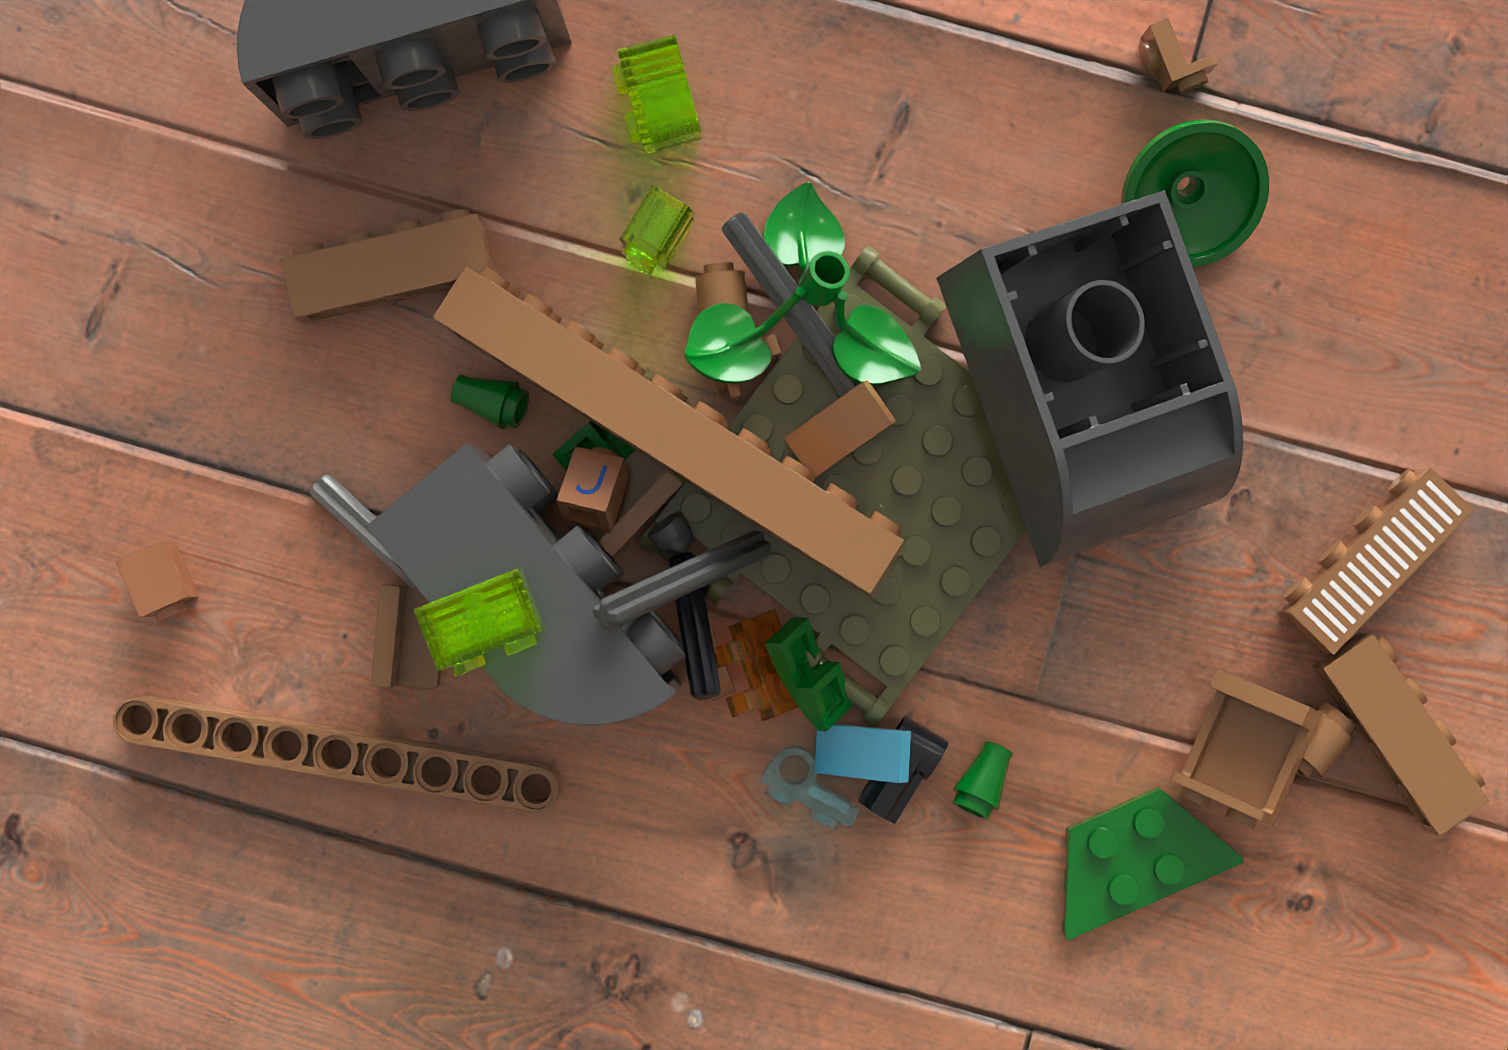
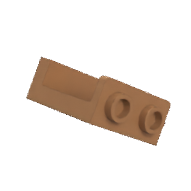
[1170,668,1322,829]

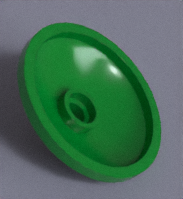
[1121,120,1269,268]

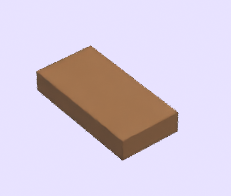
[784,379,896,477]

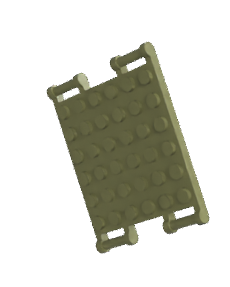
[637,245,1026,727]

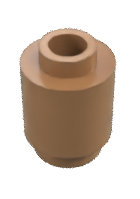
[695,262,749,314]
[1297,702,1356,779]

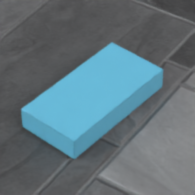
[815,724,911,783]

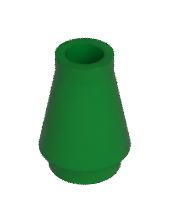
[451,374,529,429]
[952,741,1013,820]

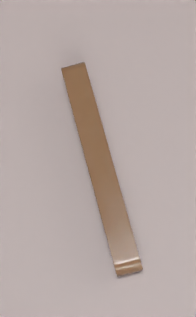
[113,695,562,812]

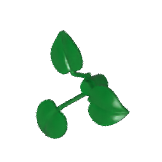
[684,182,921,386]

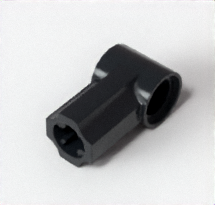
[858,716,948,824]

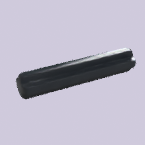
[669,552,721,700]

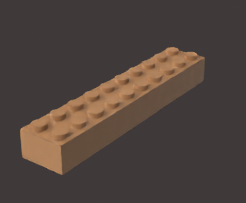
[432,266,906,599]

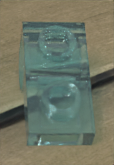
[760,744,860,830]

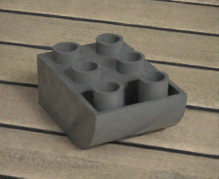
[237,0,572,139]
[936,190,1243,567]
[366,443,685,725]

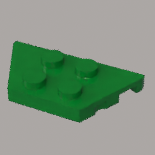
[1062,787,1244,940]

